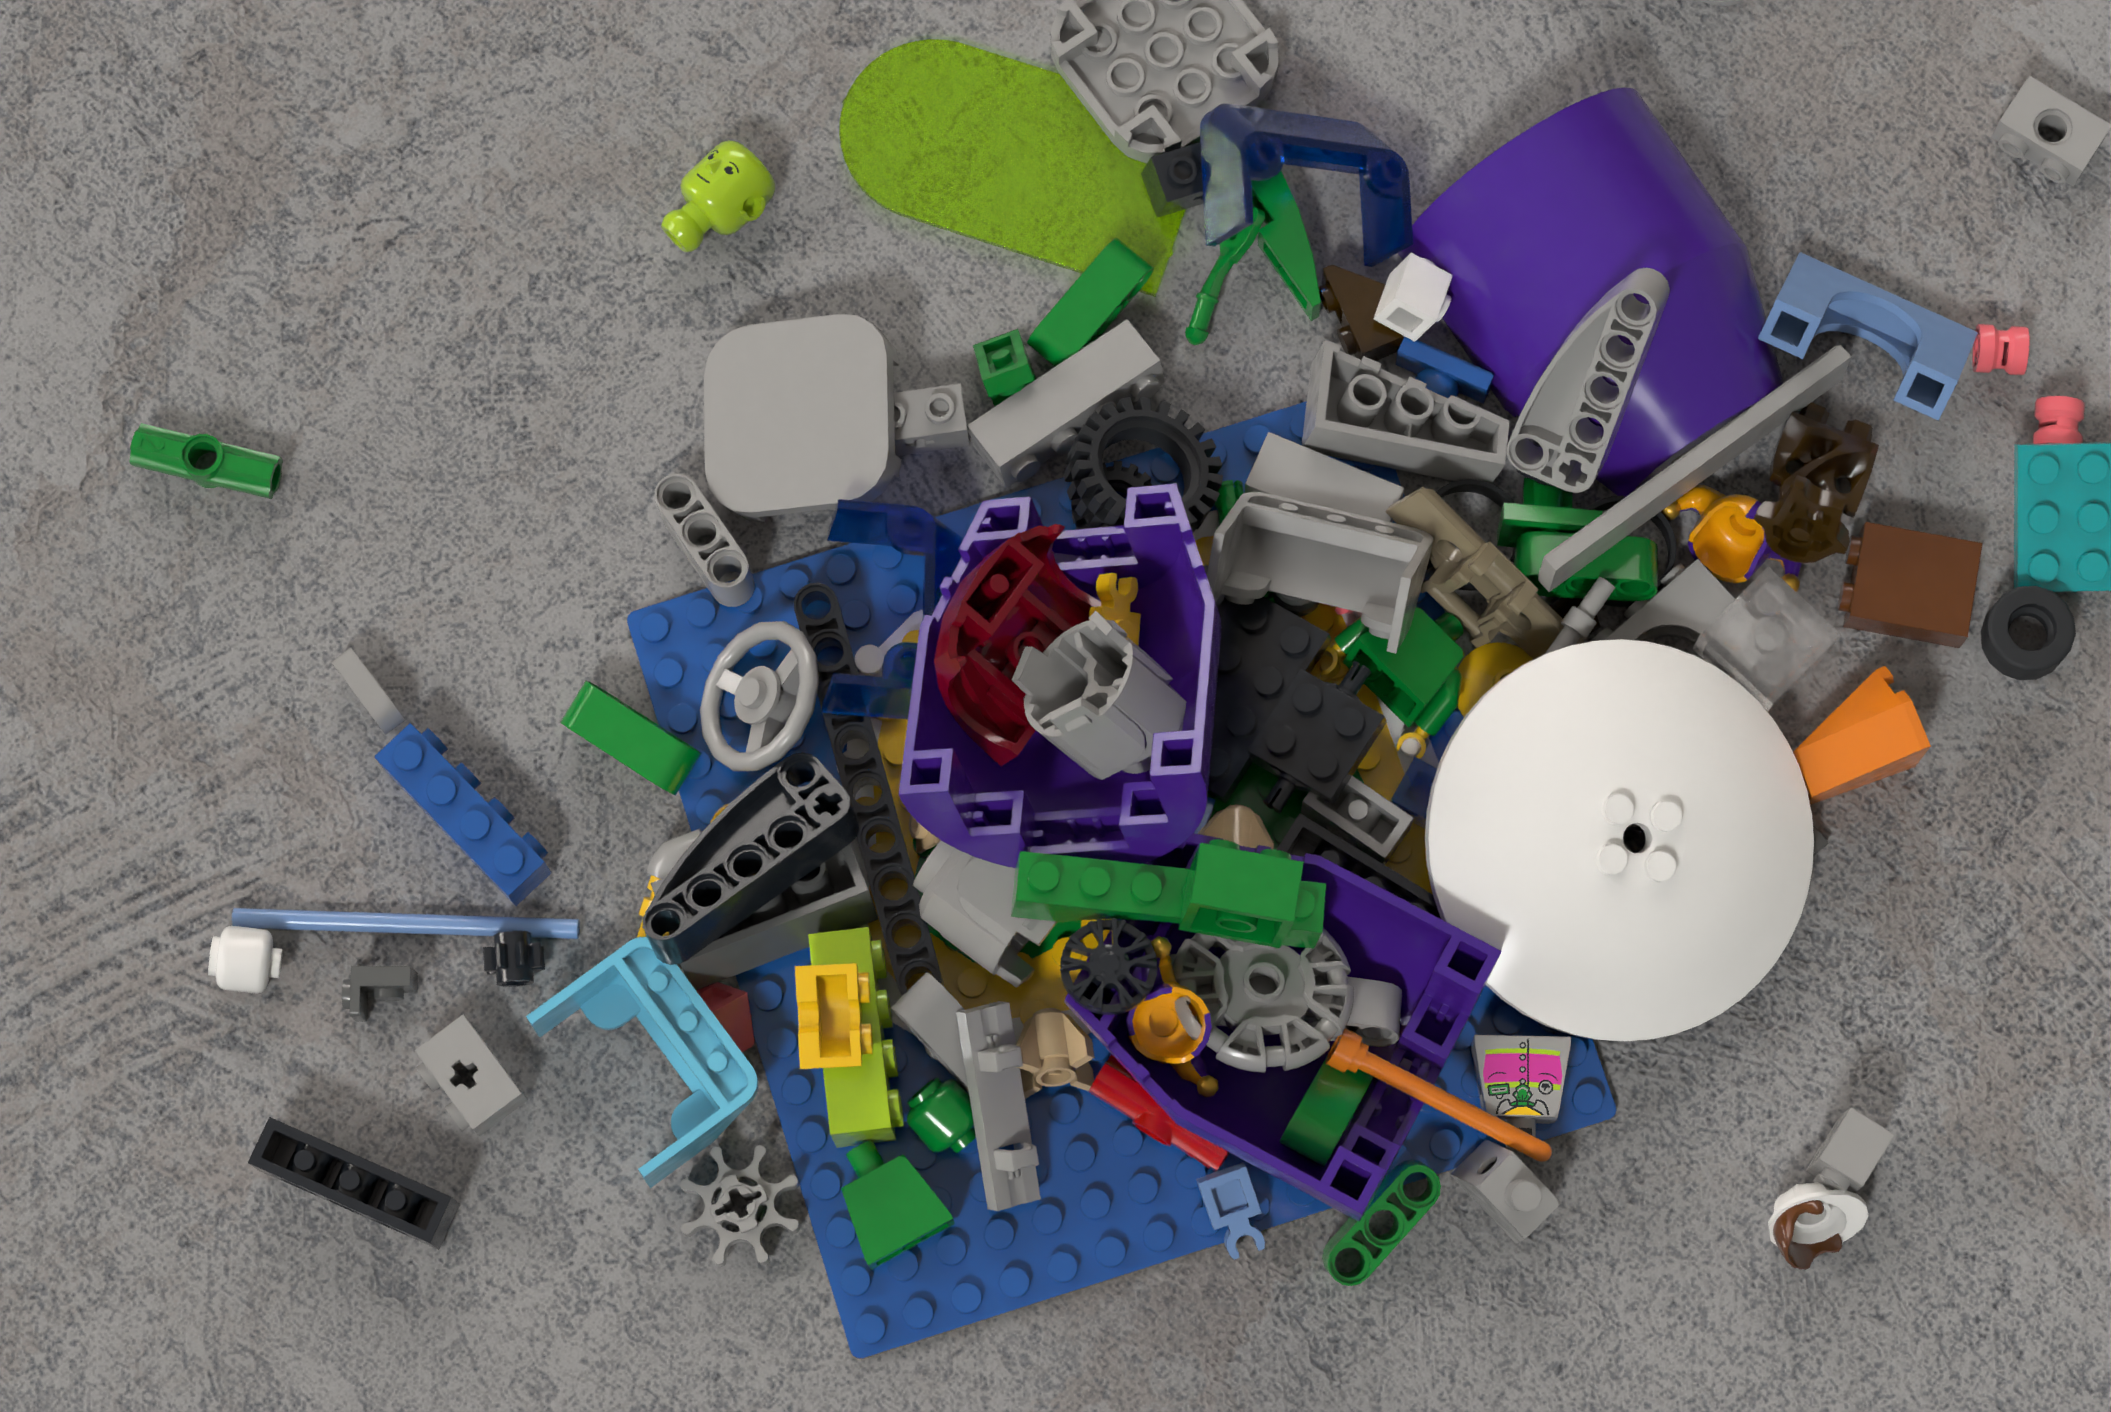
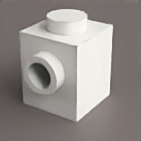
[1373,253,1453,342]

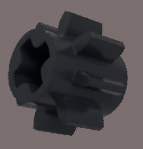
[483,931,545,987]

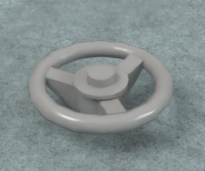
[700,621,819,771]

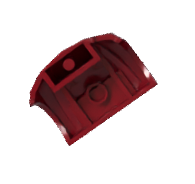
[934,524,1101,766]

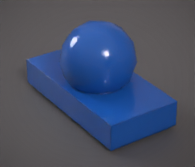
[1395,337,1494,404]

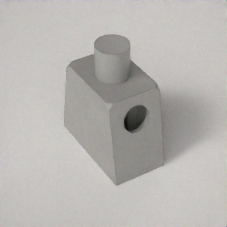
[1450,1139,1561,1244]

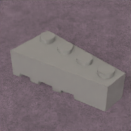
[1302,339,1510,484]

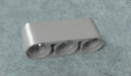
[654,474,755,607]
[891,972,1021,1093]

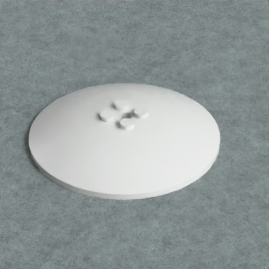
[1425,639,1814,1041]

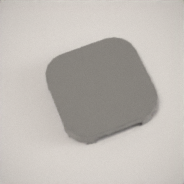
[1051,0,1278,163]
[704,314,902,522]

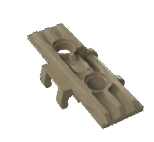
[1385,486,1584,660]

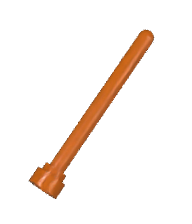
[1325,1028,1552,1162]

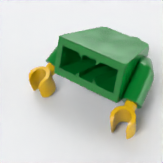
[1320,607,1465,763]

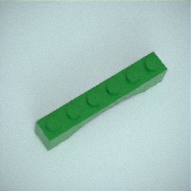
[1011,851,1326,949]

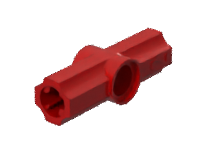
[1089,1054,1229,1172]

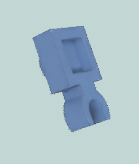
[1196,1162,1265,1260]

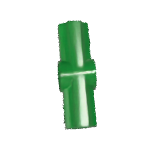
[129,423,283,499]

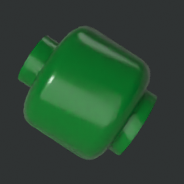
[907,1077,976,1153]

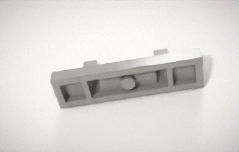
[956,1001,1041,1211]

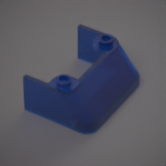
[1200,103,1413,267]
[822,499,964,720]

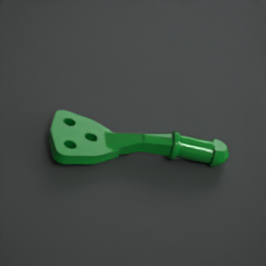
[1185,202,1265,345]

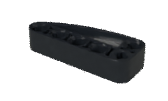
[643,752,859,965]

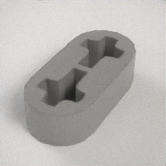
[331,647,405,735]

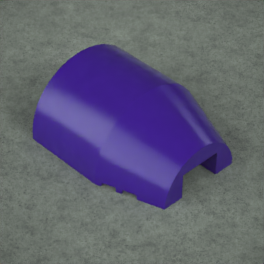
[1398,87,1784,496]
[898,483,1221,868]
[1064,833,1502,1222]

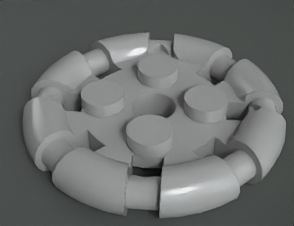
[1173,929,1354,1073]

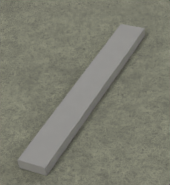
[1538,345,1852,592]

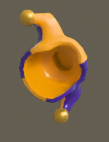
[1661,485,1802,595]
[1125,936,1219,1097]

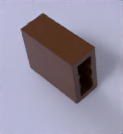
[1838,522,1983,648]

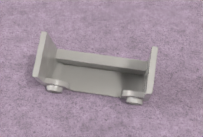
[1207,492,1433,654]

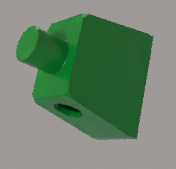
[841,1140,955,1270]

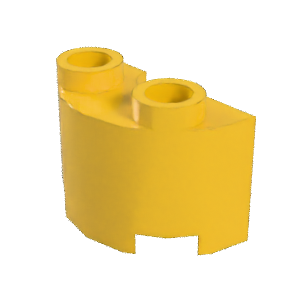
[795,963,873,1069]

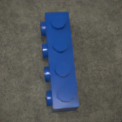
[374,723,552,906]

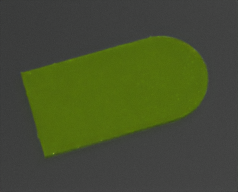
[839,39,1213,297]

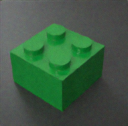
[1179,839,1304,948]

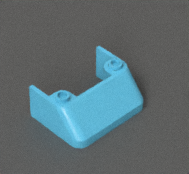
[526,937,758,1188]

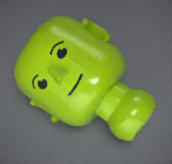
[661,140,775,253]

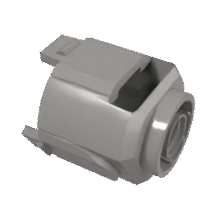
[1012,610,1186,780]
[913,841,1057,988]

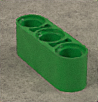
[1027,237,1154,367]
[1514,531,1658,601]
[560,680,702,796]
[1279,1055,1374,1167]
[1322,1160,1441,1286]

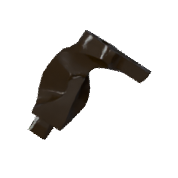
[1754,402,1879,563]

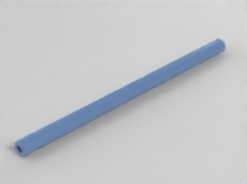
[232,908,580,939]

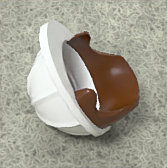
[1768,1182,1868,1270]

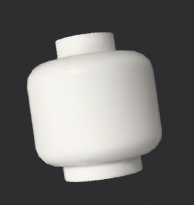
[208,926,283,993]

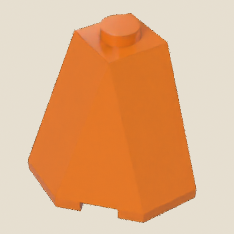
[1793,666,1931,805]

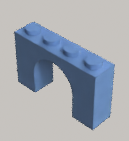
[1758,252,1978,421]

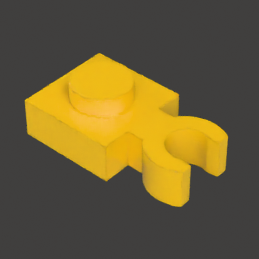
[1089,573,1141,646]

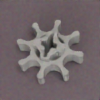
[680,1145,800,1267]

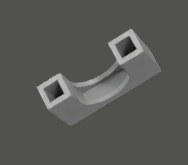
[1590,559,1778,684]

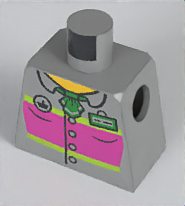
[1471,1035,1571,1152]

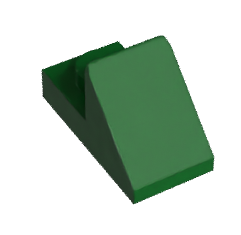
[973,329,1036,407]

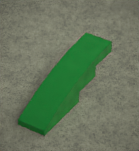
[1241,123,1321,321]

